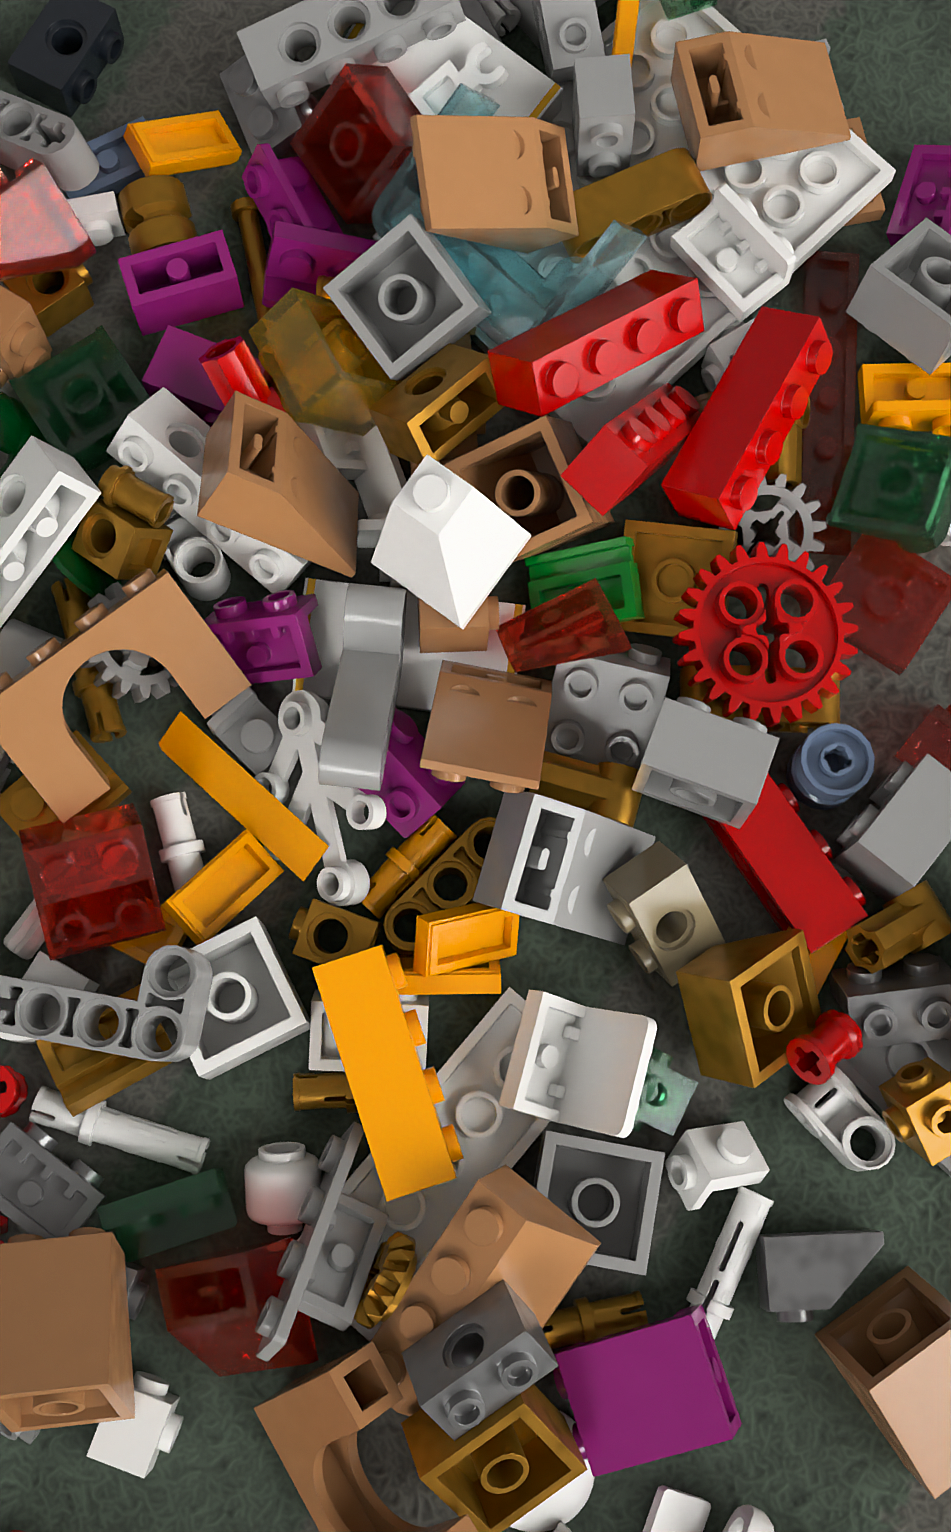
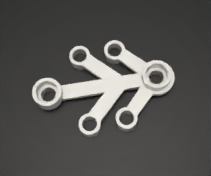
[254,690,386,907]

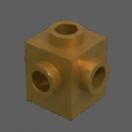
[878,1056,951,1166]

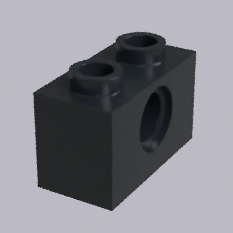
[7,0,124,118]

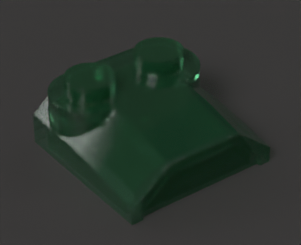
[9,325,150,471]
[825,423,951,554]

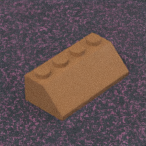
[370,1164,601,1416]

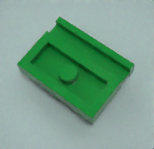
[524,536,645,637]

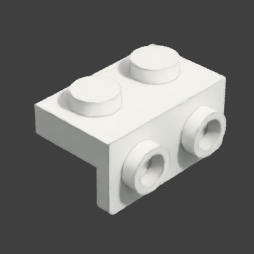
[670,183,796,322]

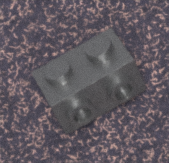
[219,54,329,159]
[829,953,951,1049]

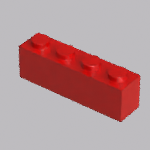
[487,270,704,417]
[661,306,834,530]
[560,382,701,516]
[702,773,868,956]

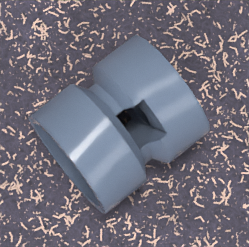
[786,723,875,810]

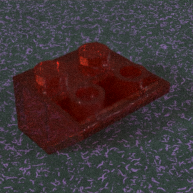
[18,803,166,961]
[155,1237,319,1377]

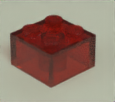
[290,63,422,224]

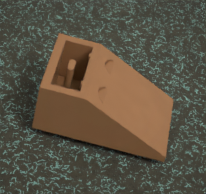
[671,31,851,171]
[410,115,579,254]
[197,391,359,578]
[420,660,552,793]

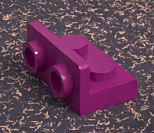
[242,143,343,238]
[886,144,951,246]
[262,220,377,323]
[204,590,322,684]

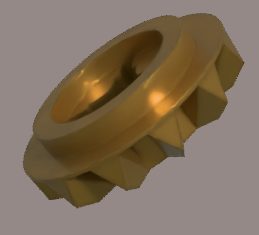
[354,1231,417,1329]

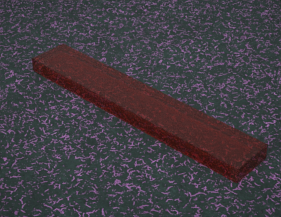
[794,251,859,556]

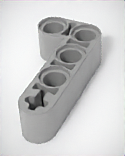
[0,90,100,191]
[318,583,407,791]
[0,945,212,1062]

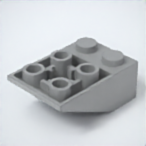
[473,792,656,945]

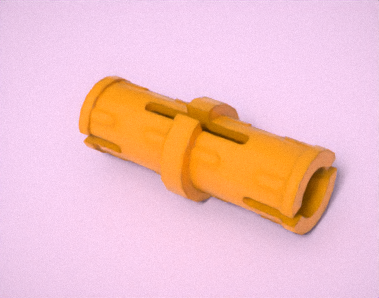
[361,815,457,919]

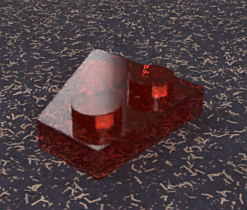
[496,578,632,672]

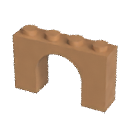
[0,568,251,823]
[254,1341,478,1532]

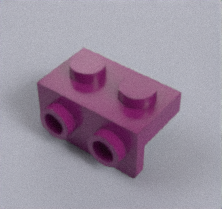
[358,707,465,838]

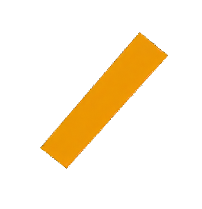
[158,711,329,882]

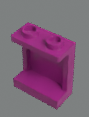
[553,1303,742,1477]

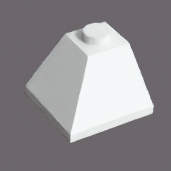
[371,454,531,629]

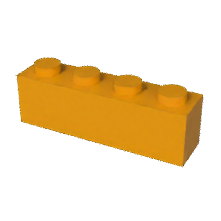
[312,944,464,1201]

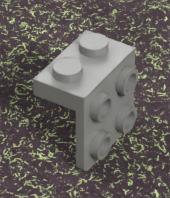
[544,631,670,770]

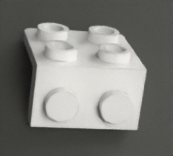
[498,989,657,1138]

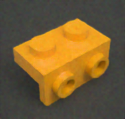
[857,363,951,438]

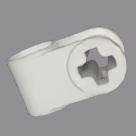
[163,509,231,601]
[783,1065,896,1172]

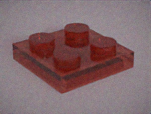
[828,524,951,676]

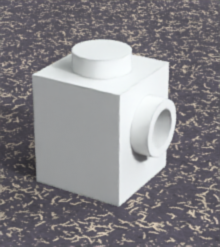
[86,1371,183,1478]

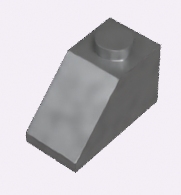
[755,1229,884,1322]

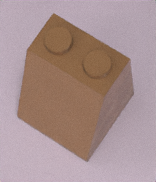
[443,415,615,563]
[0,1227,135,1433]
[814,1266,951,1499]

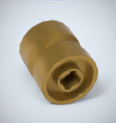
[117,175,197,255]

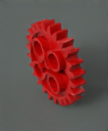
[673,542,859,727]

